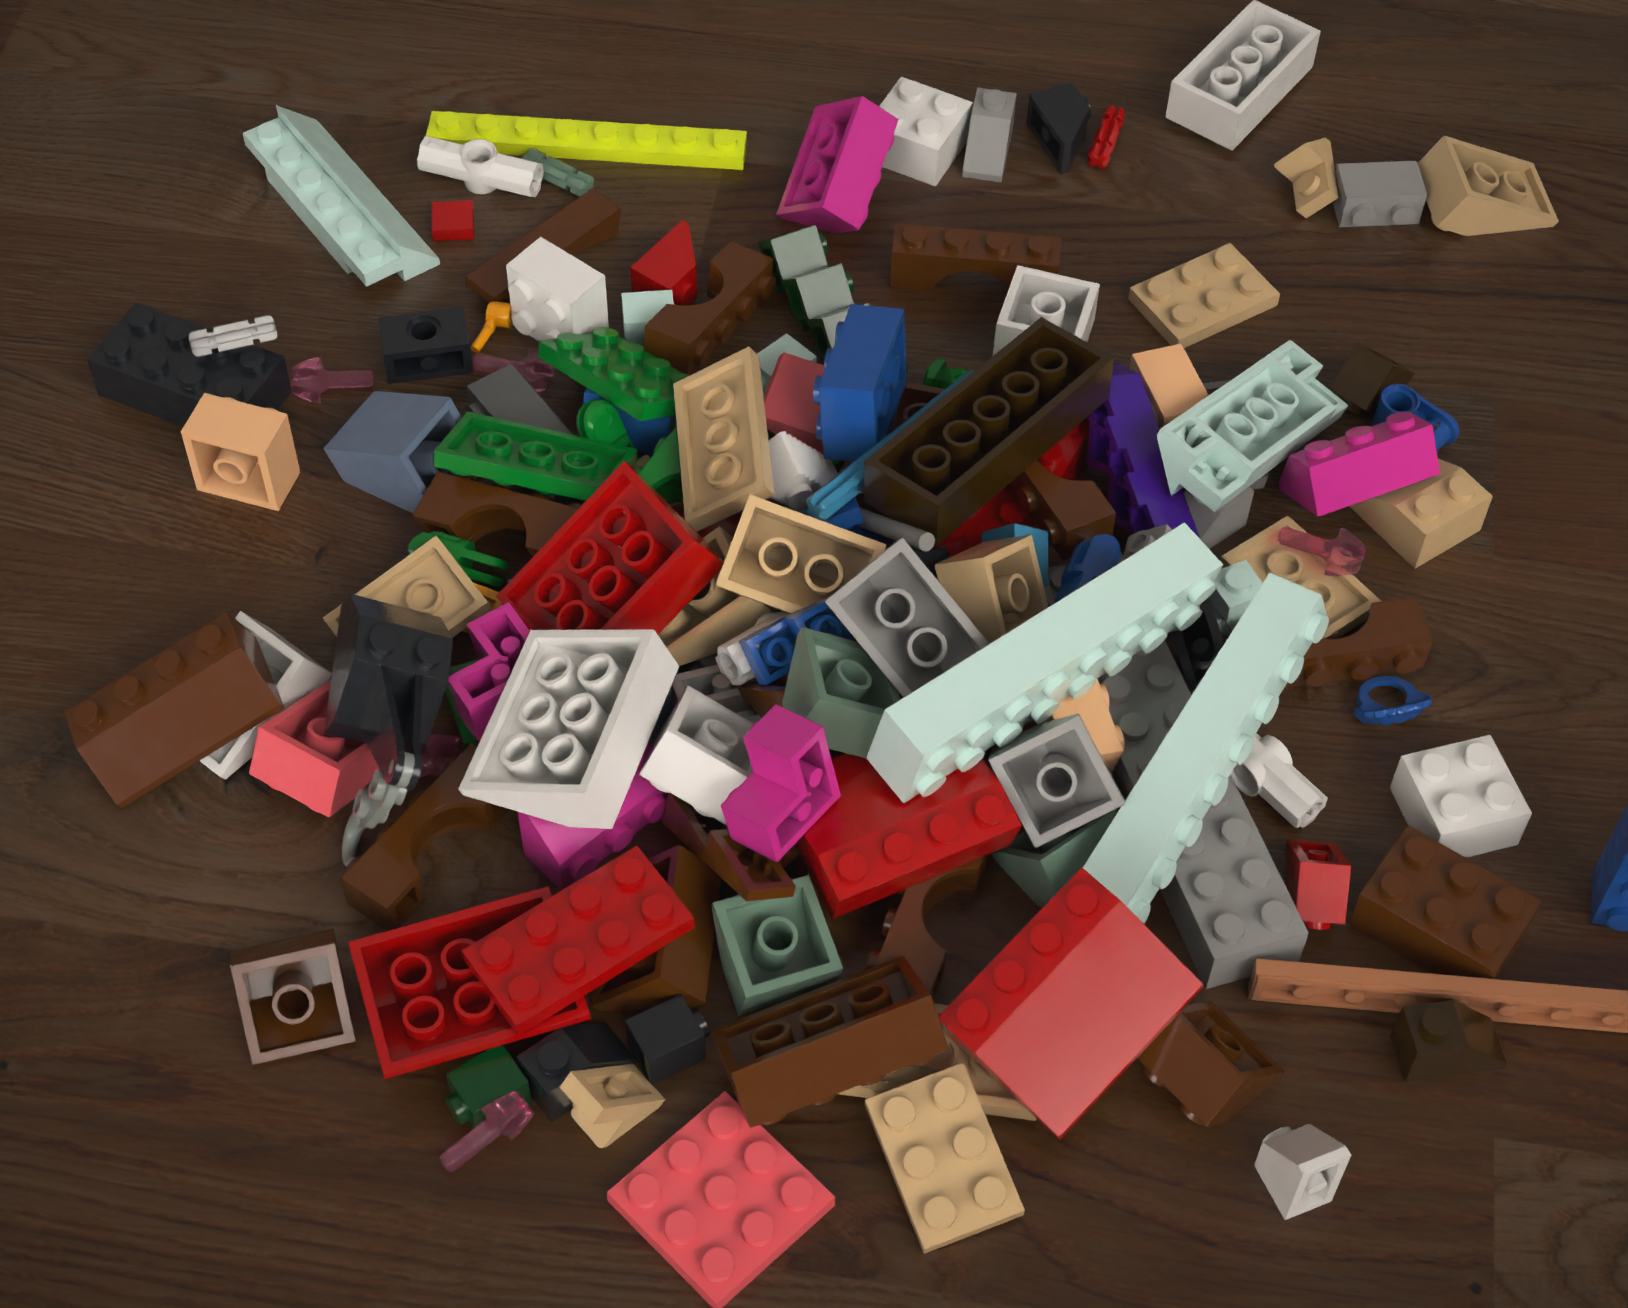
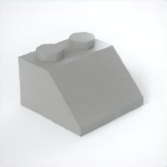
[988,713,1126,848]

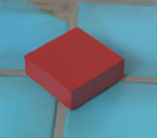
[432,200,474,241]

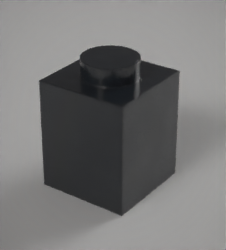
[625,994,710,1085]

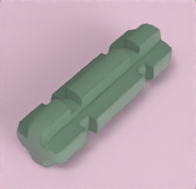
[522,149,594,197]

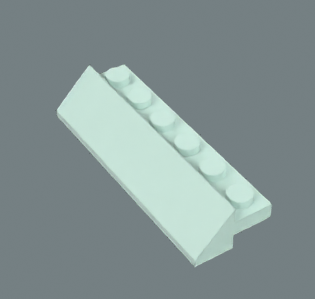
[243,105,440,287]
[1156,340,1349,512]

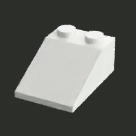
[200,611,332,780]

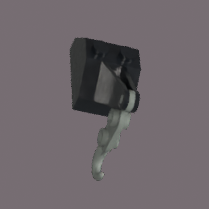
[324,594,453,867]

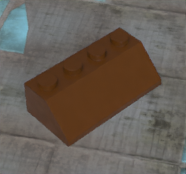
[64,611,285,809]
[710,956,949,1128]

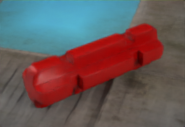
[1087,105,1125,169]

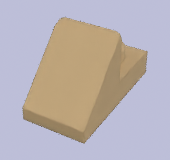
[1274,137,1339,219]
[560,1063,665,1148]

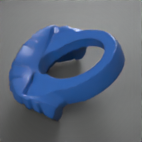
[1353,676,1432,725]

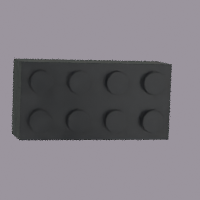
[87,303,292,427]

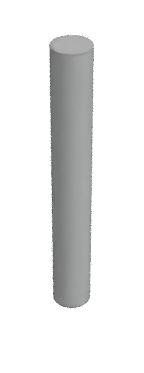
[855,507,935,552]

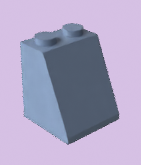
[323,391,478,513]

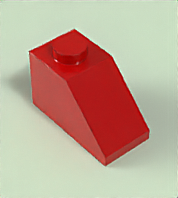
[630,220,698,306]
[1286,839,1351,930]

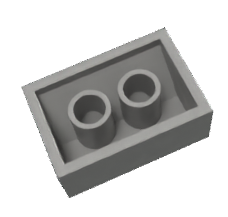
[824,537,989,698]

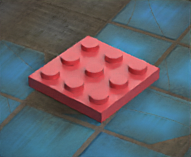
[607,1091,835,1308]

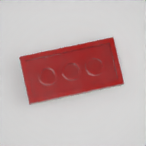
[461,846,695,1036]

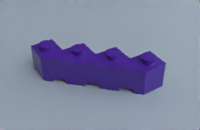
[1085,362,1201,540]

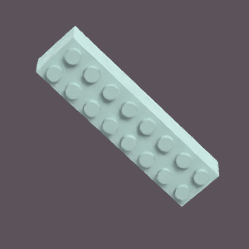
[866,522,1223,803]

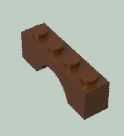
[890,223,1062,291]
[644,241,776,375]
[1010,460,1116,561]
[412,471,582,557]
[1237,597,1434,688]
[341,743,510,931]
[865,853,991,1002]

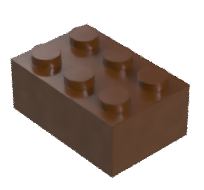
[1349,825,1542,979]

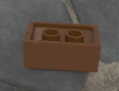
[591,845,721,1014]

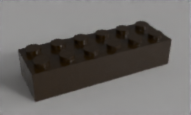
[864,317,1114,546]

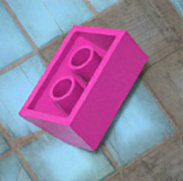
[776,96,899,233]
[1278,412,1440,517]
[518,742,668,890]

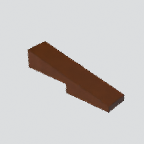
[465,188,621,303]
[662,793,796,902]

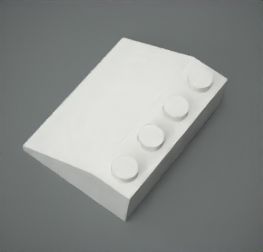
[458,629,679,829]

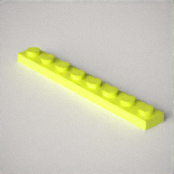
[426,111,747,170]

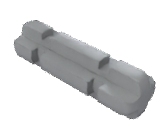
[189,315,277,357]

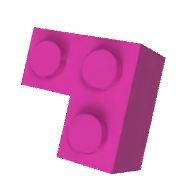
[448,602,530,744]
[721,704,841,862]

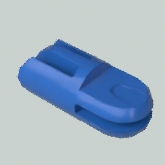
[1054,534,1121,604]

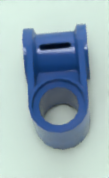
[1371,384,1460,455]

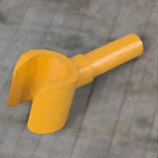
[470,301,513,353]

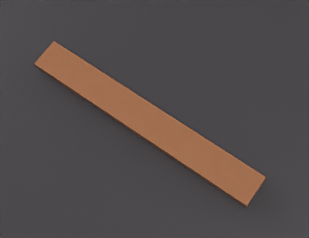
[1248,958,1628,1033]

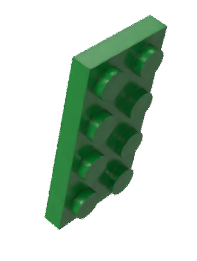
[538,327,690,421]
[434,411,637,503]

